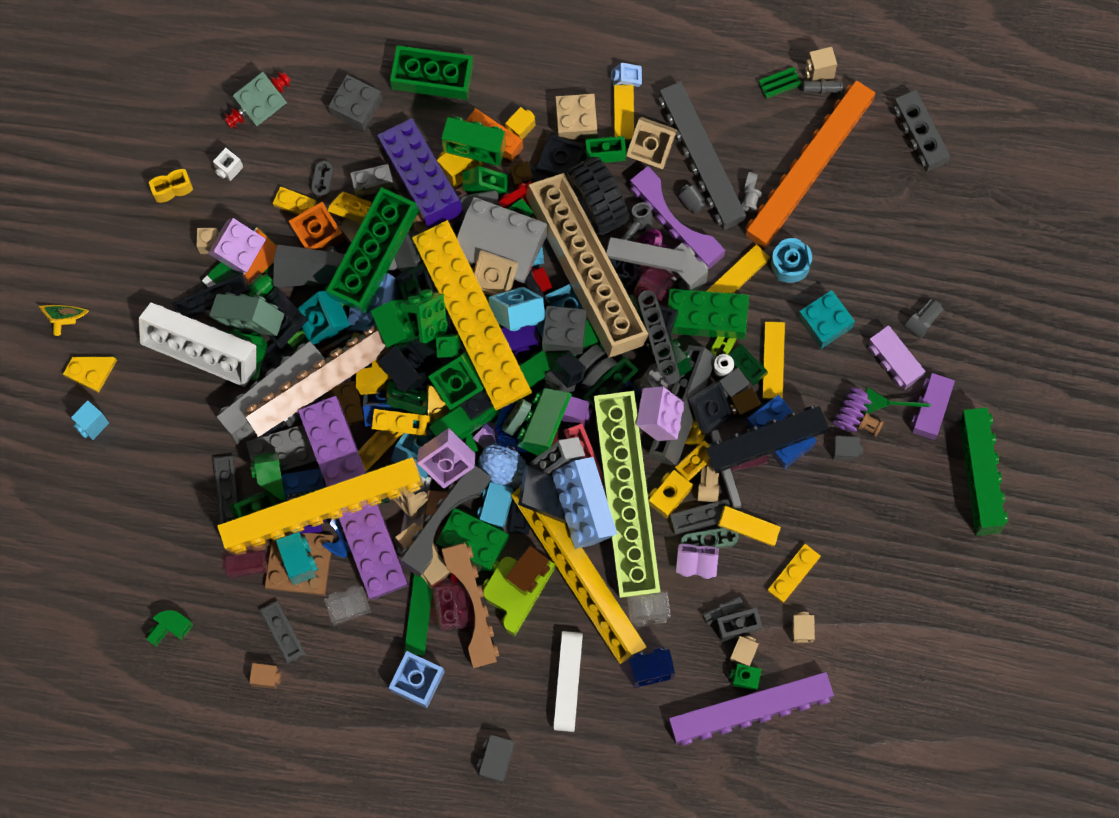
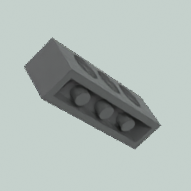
[892,90,950,172]

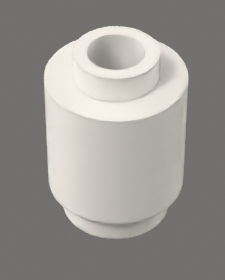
[713,354,734,378]

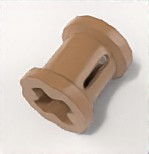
[859,413,885,437]

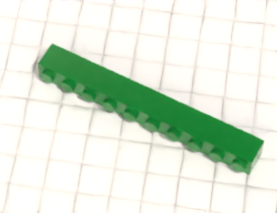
[429,319,602,440]

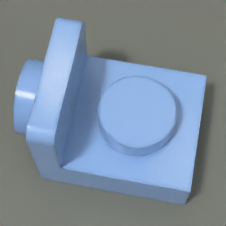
[611,63,642,87]

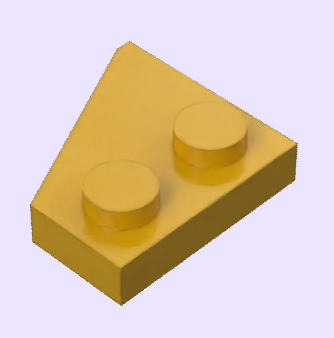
[63,357,117,393]

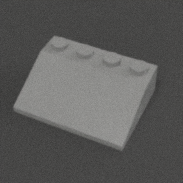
[457,197,547,283]

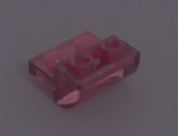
[433,586,475,631]

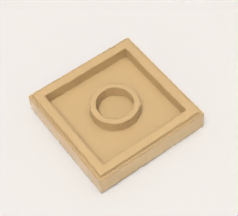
[474,250,518,296]

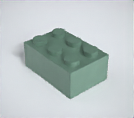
[209,293,284,336]

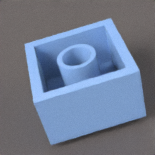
[389,651,445,708]

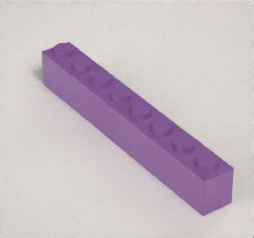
[669,672,834,746]

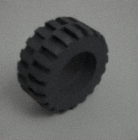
[566,157,629,235]

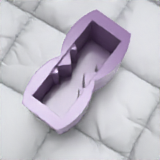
[676,544,719,579]

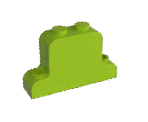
[482,557,556,637]

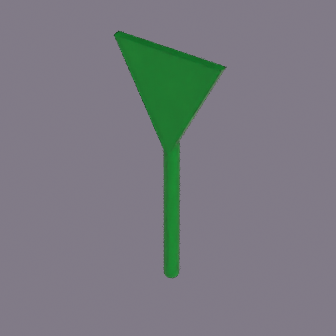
[863,387,931,415]

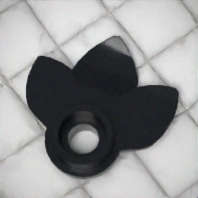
[261,343,296,375]

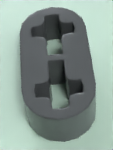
[312,161,333,199]

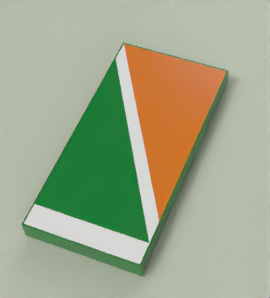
[202,227,277,288]

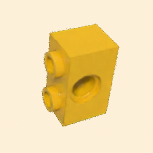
[648,470,693,519]

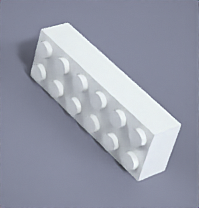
[139,303,256,387]

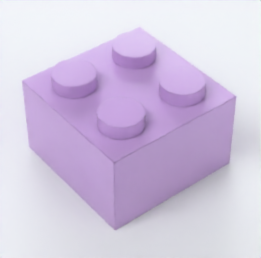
[208,218,266,274]
[637,386,684,441]
[417,428,475,488]

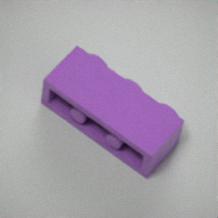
[911,373,955,440]

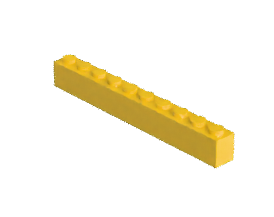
[511,486,647,664]

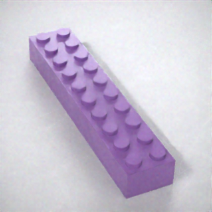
[298,396,409,600]

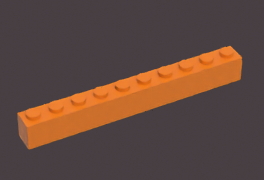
[745,80,875,249]

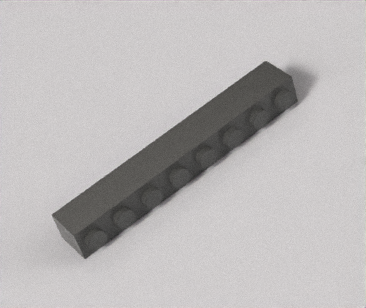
[658,81,746,230]

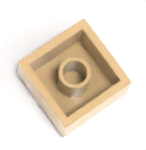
[556,94,597,140]
[626,117,677,169]

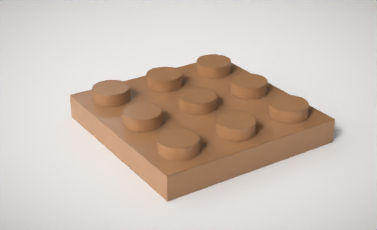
[265,532,334,596]

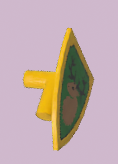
[38,305,89,336]

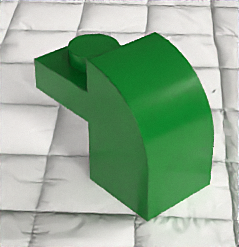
[146,610,194,647]

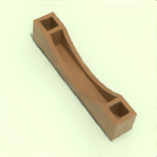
[442,542,500,668]

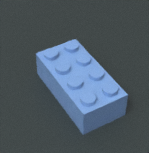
[552,457,617,549]

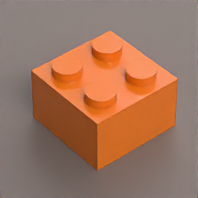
[289,202,344,251]

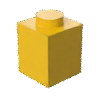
[505,107,536,139]

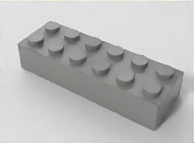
[217,341,325,444]

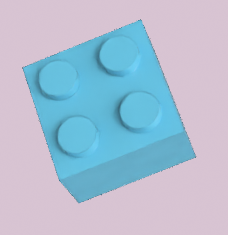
[489,287,545,331]

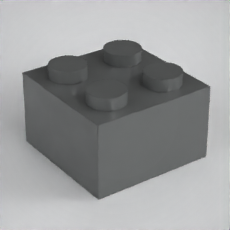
[328,75,383,131]
[542,306,587,356]

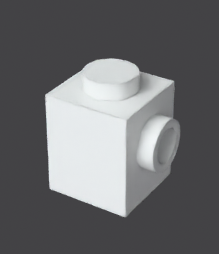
[213,148,243,181]

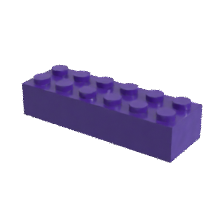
[377,118,464,229]

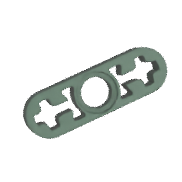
[681,528,739,549]

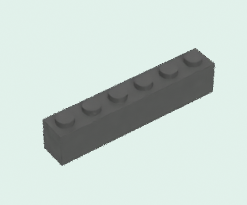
[649,345,717,466]

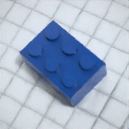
[746,395,817,470]

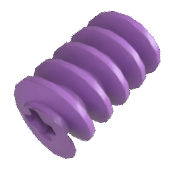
[833,387,871,432]

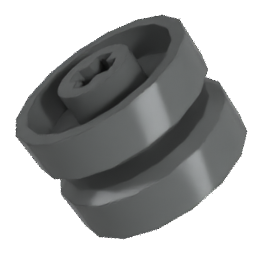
[578,344,618,393]

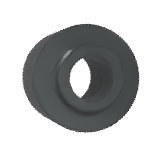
[678,184,706,214]

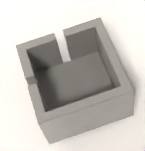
[663,243,708,291]

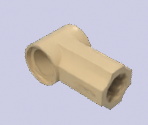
[698,462,719,502]

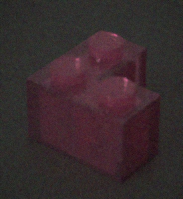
[632,267,674,305]

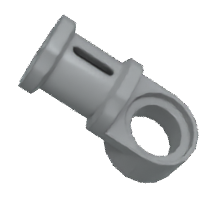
[741,172,762,213]

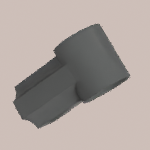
[905,299,944,339]

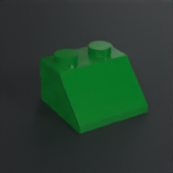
[251,452,285,500]

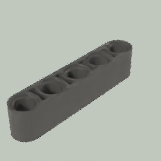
[638,290,680,384]

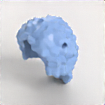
[478,443,528,489]

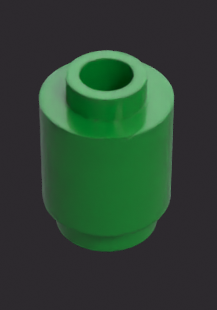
[246,274,274,298]

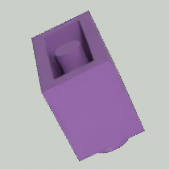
[561,396,593,429]

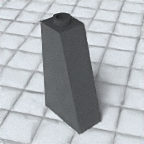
[273,245,345,287]

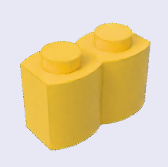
[149,169,193,203]

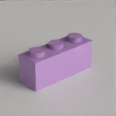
[868,325,926,390]

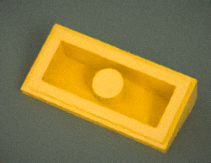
[675,441,710,481]

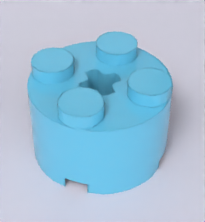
[771,238,812,283]

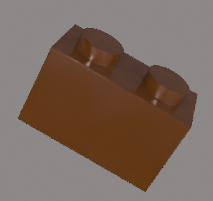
[505,546,550,596]

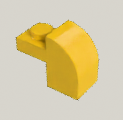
[356,355,392,395]

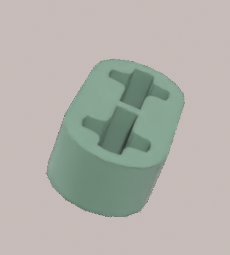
[502,398,531,436]

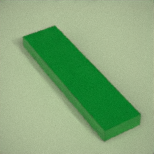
[404,574,433,657]

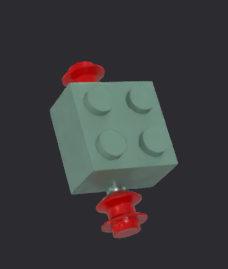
[223,71,290,129]

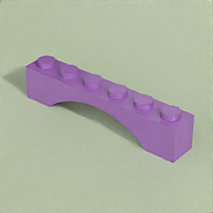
[630,166,725,270]

